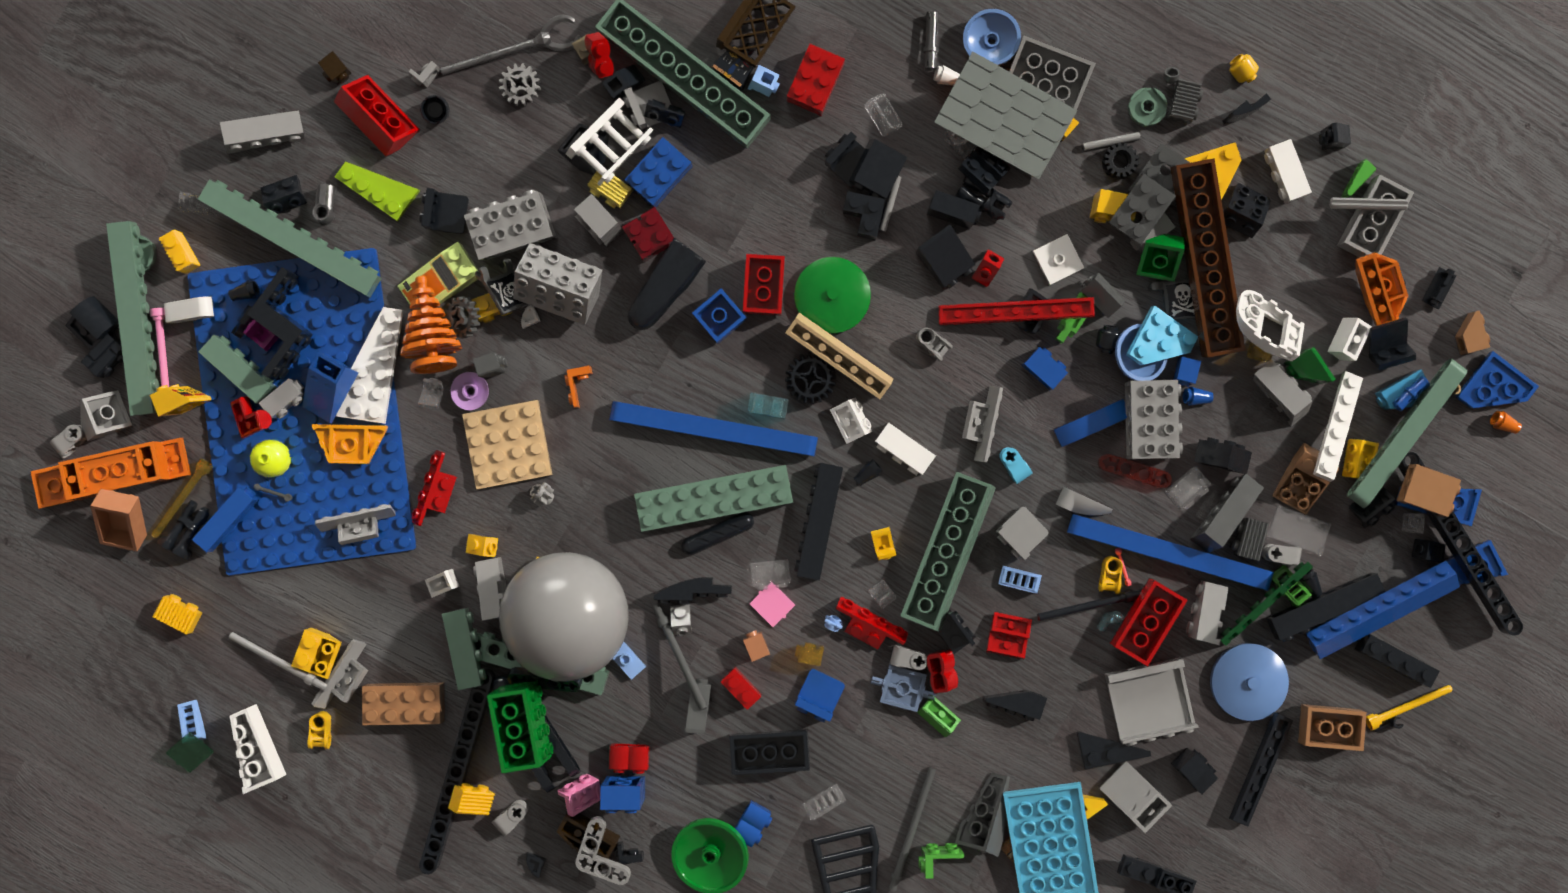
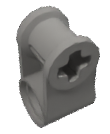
[916,328,953,362]
[50,425,87,459]
[1261,544,1302,567]
[890,645,927,670]
[491,800,528,837]

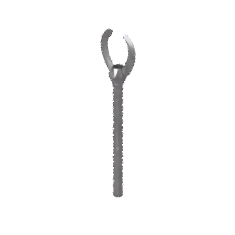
[440,15,581,75]

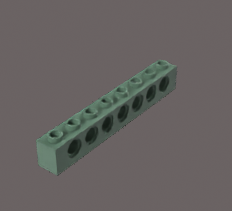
[473,628,609,695]

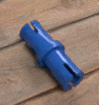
[1392,376,1430,411]

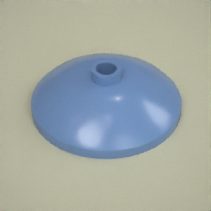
[963,9,1021,66]
[1115,324,1167,381]

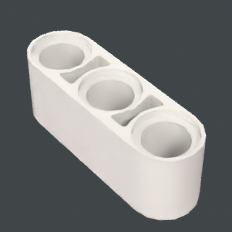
[164,297,214,323]

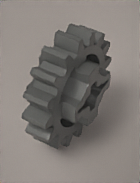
[444,297,481,338]

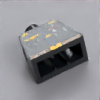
[712,42,756,92]

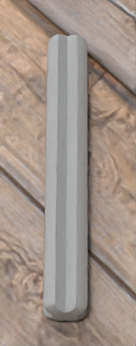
[1329,197,1408,210]

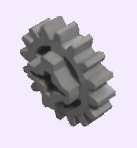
[499,63,541,106]

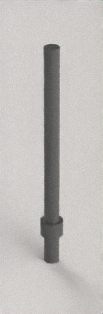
[652,604,707,710]

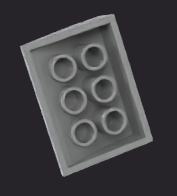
[1009,36,1096,110]

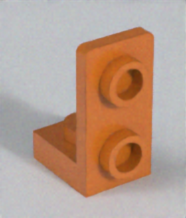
[565,366,593,408]

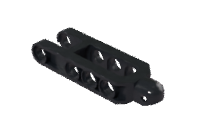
[492,675,581,793]

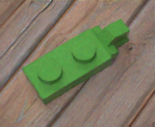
[1055,292,1095,344]

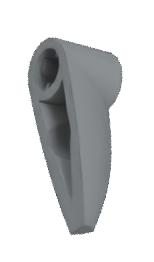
[1056,487,1113,515]

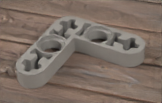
[575,816,631,885]

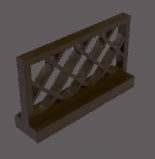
[716,0,796,68]

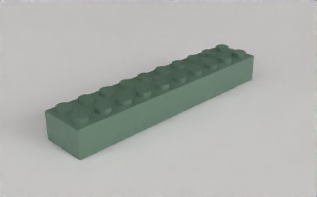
[595,0,771,149]

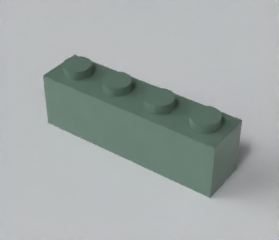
[198,335,277,404]
[442,608,486,690]

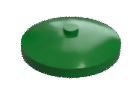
[794,257,871,334]
[671,818,749,893]

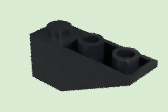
[983,690,1047,721]

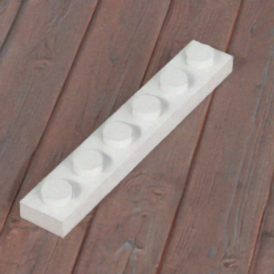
[1313,371,1363,482]

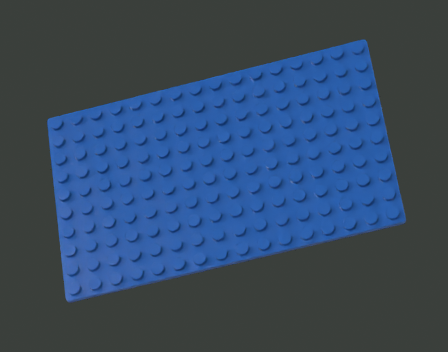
[188,248,416,575]

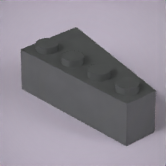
[1190,474,1264,553]

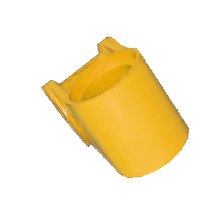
[1098,556,1123,594]
[307,711,331,749]

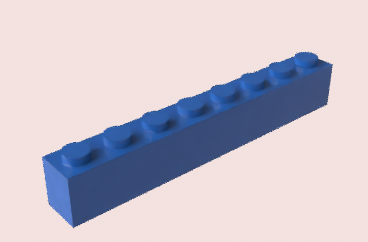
[1306,561,1460,659]

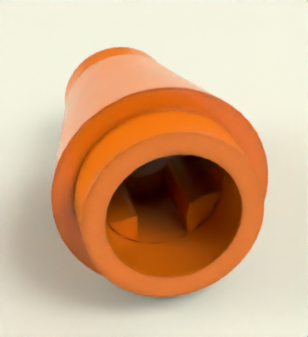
[1490,411,1522,434]

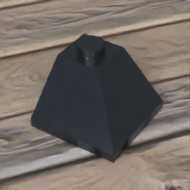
[558,123,609,175]

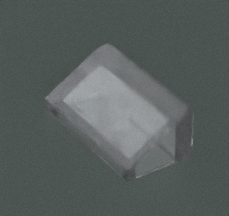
[865,93,903,137]

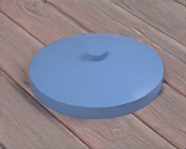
[1210,643,1289,721]

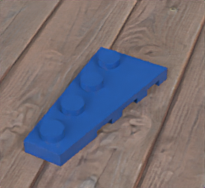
[1395,487,1482,526]

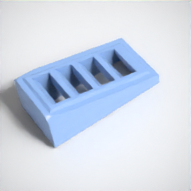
[998,565,1042,594]
[177,700,207,743]

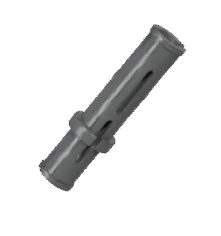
[923,11,939,71]

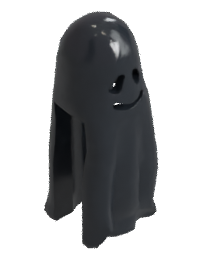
[628,238,706,330]

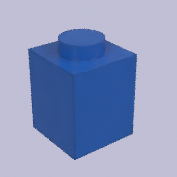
[1173,357,1201,387]

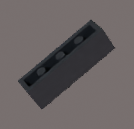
[1354,634,1440,688]

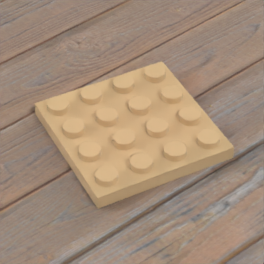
[462,400,553,490]

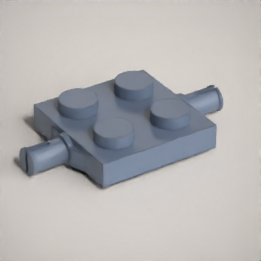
[871,664,936,712]

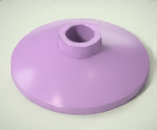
[451,372,489,410]

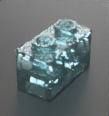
[747,392,789,419]

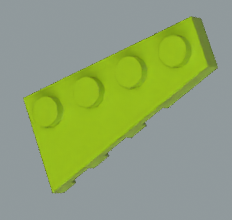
[335,161,420,221]

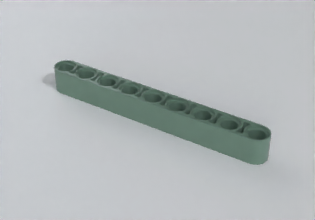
[1347,358,1467,508]

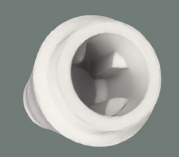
[933,65,960,86]

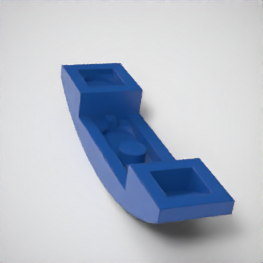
[1054,399,1127,447]

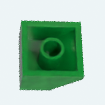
[1136,234,1184,282]

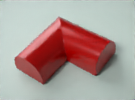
[230,396,272,439]

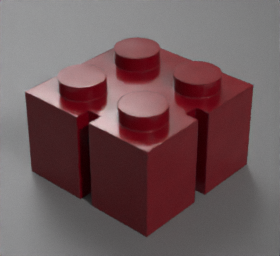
[622,207,674,262]

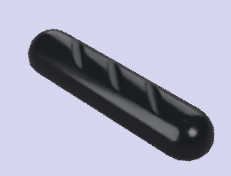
[681,512,754,555]

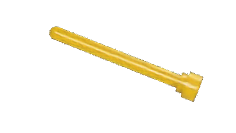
[1366,685,1453,731]

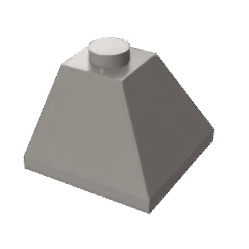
[80,390,132,441]

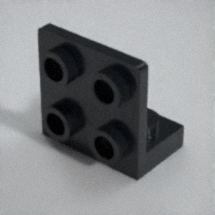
[1369,317,1416,371]
[938,609,976,654]

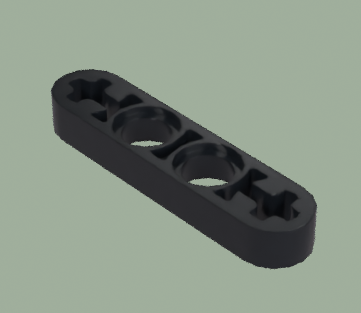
[507,667,583,692]

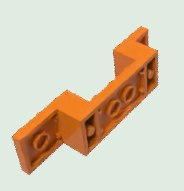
[30,438,191,509]

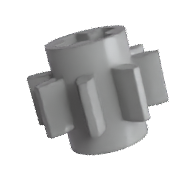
[530,482,554,507]

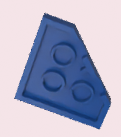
[1456,351,1539,409]

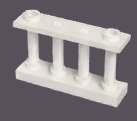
[566,98,653,186]

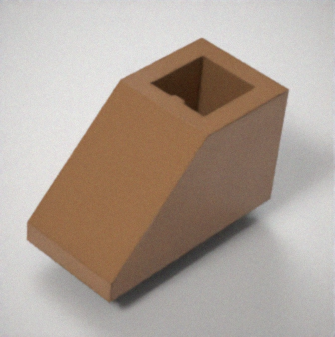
[1455,310,1490,355]

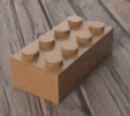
[362,682,445,725]

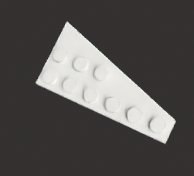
[336,307,404,424]

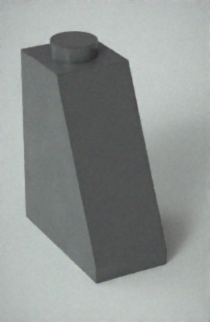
[685,678,712,734]

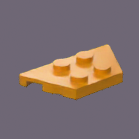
[312,424,388,464]

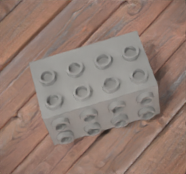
[464,189,557,261]
[513,243,602,325]
[1125,380,1183,459]

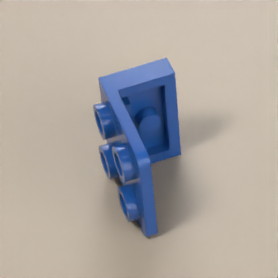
[795,669,845,722]

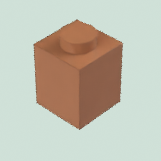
[743,630,770,662]

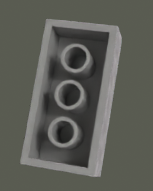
[1337,175,1414,258]

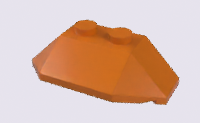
[1355,252,1408,326]

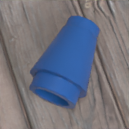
[1183,387,1213,406]

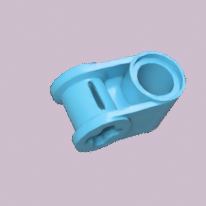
[999,447,1033,484]

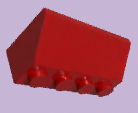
[334,75,420,156]

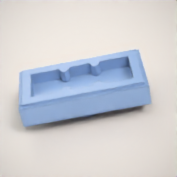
[613,641,646,680]

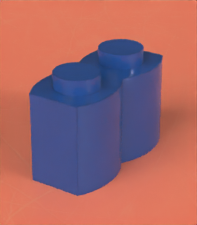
[735,800,772,848]

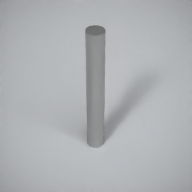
[1082,132,1140,151]
[879,176,901,232]

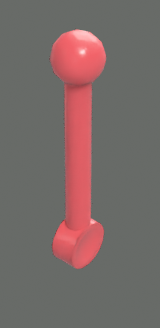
[1115,548,1131,587]

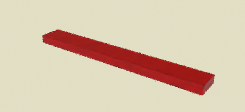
[939,297,1095,325]

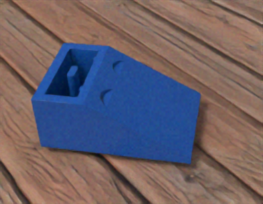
[302,351,359,424]

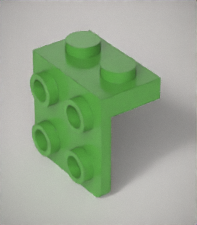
[918,843,964,879]

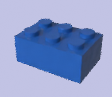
[624,137,693,208]
[600,776,645,813]

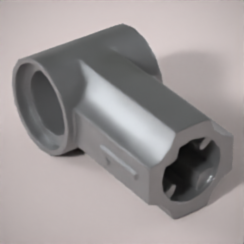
[312,184,335,224]

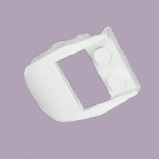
[1236,290,1304,361]

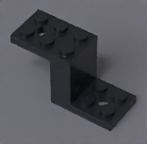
[247,267,313,380]

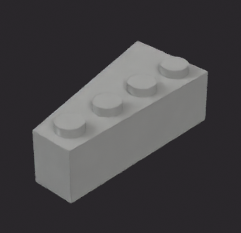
[220,110,304,154]

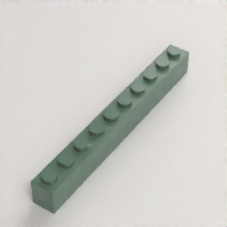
[198,179,382,298]
[106,221,159,416]

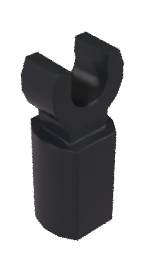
[231,305,254,339]

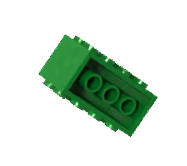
[487,680,553,773]

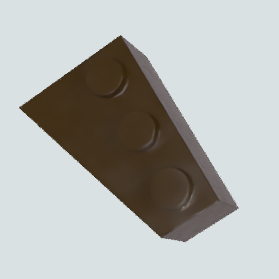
[557,813,620,871]

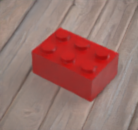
[787,44,845,116]
[743,254,785,316]

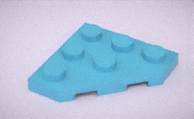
[1126,306,1198,365]

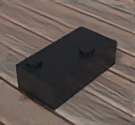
[729,729,810,775]

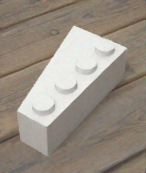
[230,704,286,794]

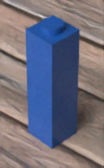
[192,487,258,552]

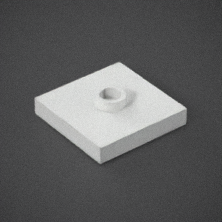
[1032,234,1084,286]

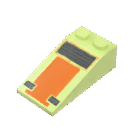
[398,242,478,304]

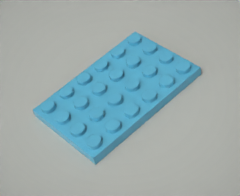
[1003,782,1099,893]

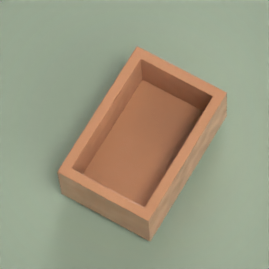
[90,489,147,552]

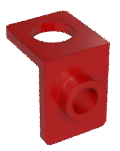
[972,249,1004,287]

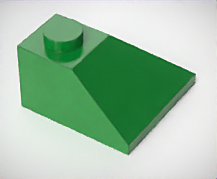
[1284,347,1336,384]

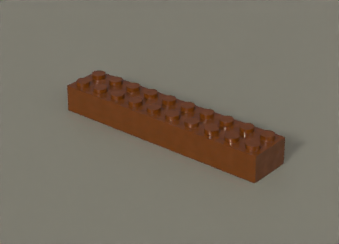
[1170,158,1246,358]

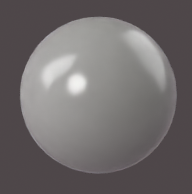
[499,552,629,681]

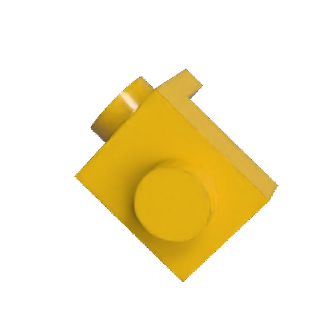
[871,527,896,560]
[465,534,498,557]

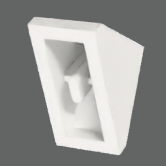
[425,569,460,598]

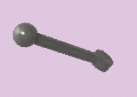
[253,484,292,501]

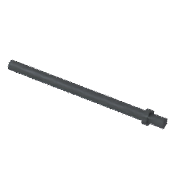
[889,767,936,891]

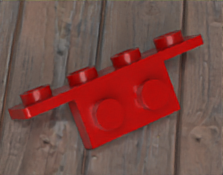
[412,450,457,526]
[836,597,908,650]

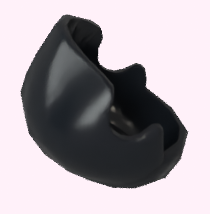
[420,95,450,124]

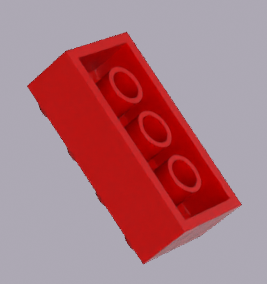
[1110,578,1188,666]

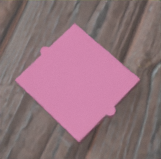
[750,581,795,627]

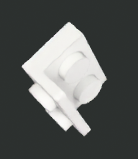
[830,398,872,444]

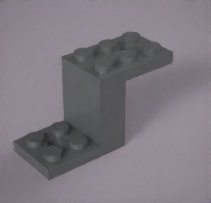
[1108,143,1190,245]

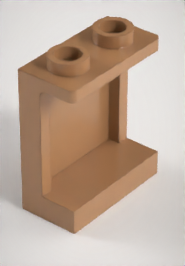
[1397,464,1461,517]

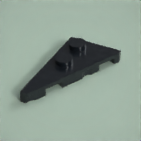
[1077,731,1151,769]

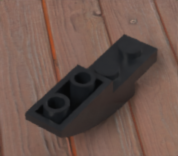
[654,577,732,604]
[1117,854,1197,893]

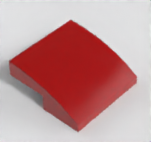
[986,612,1032,660]

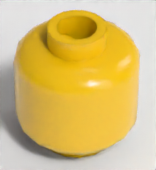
[1229,54,1259,83]

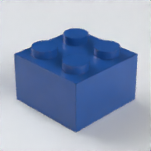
[692,288,747,344]

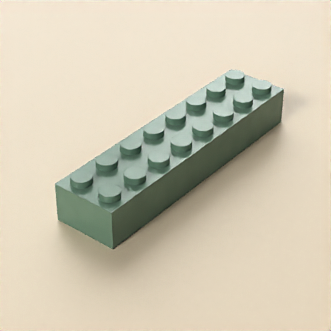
[634,465,793,532]
[901,472,996,631]

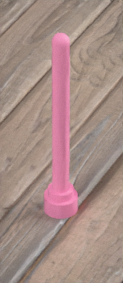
[150,308,169,387]

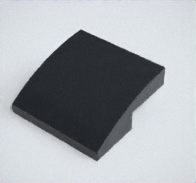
[1222,93,1271,124]

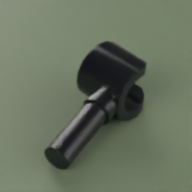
[1375,716,1404,732]

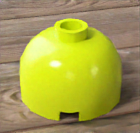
[250,440,291,478]

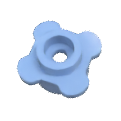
[824,615,843,632]

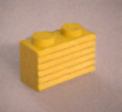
[159,230,201,274]
[152,594,203,634]
[448,783,495,816]

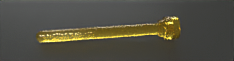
[152,458,213,538]

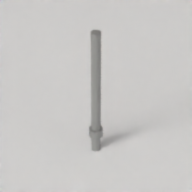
[229,632,329,692]

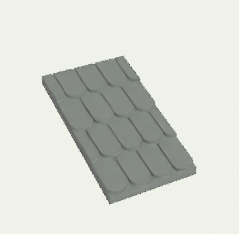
[935,51,1077,179]

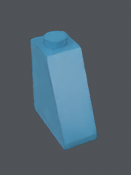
[1375,369,1427,410]

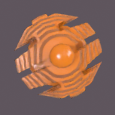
[400,276,462,374]

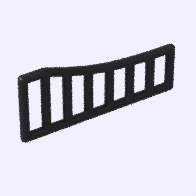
[811,825,879,893]

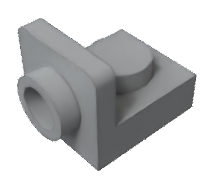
[408,61,441,87]

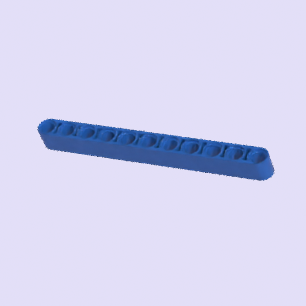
[609,401,818,456]
[1067,514,1274,591]

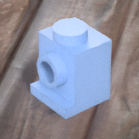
[748,65,780,97]

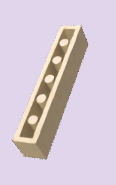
[785,313,893,399]

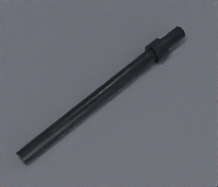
[1037,589,1142,621]

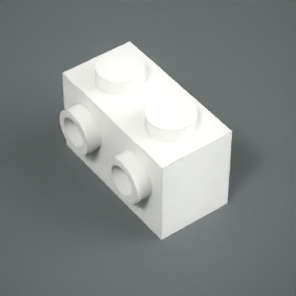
[1327,318,1372,361]

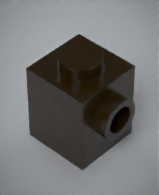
[318,51,352,85]

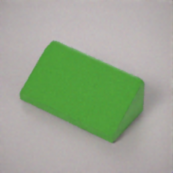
[917,695,961,737]

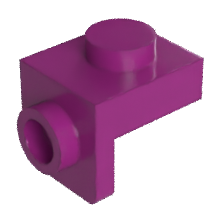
[243,320,279,352]

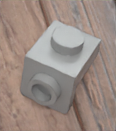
[670,604,692,636]

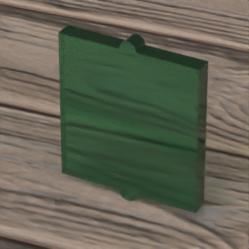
[166,732,214,773]

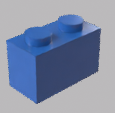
[1022,347,1068,391]

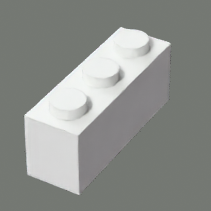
[1264,139,1312,204]
[875,423,936,476]

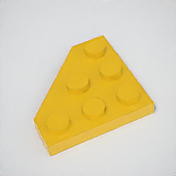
[1185,142,1241,200]

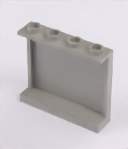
[1104,657,1199,746]

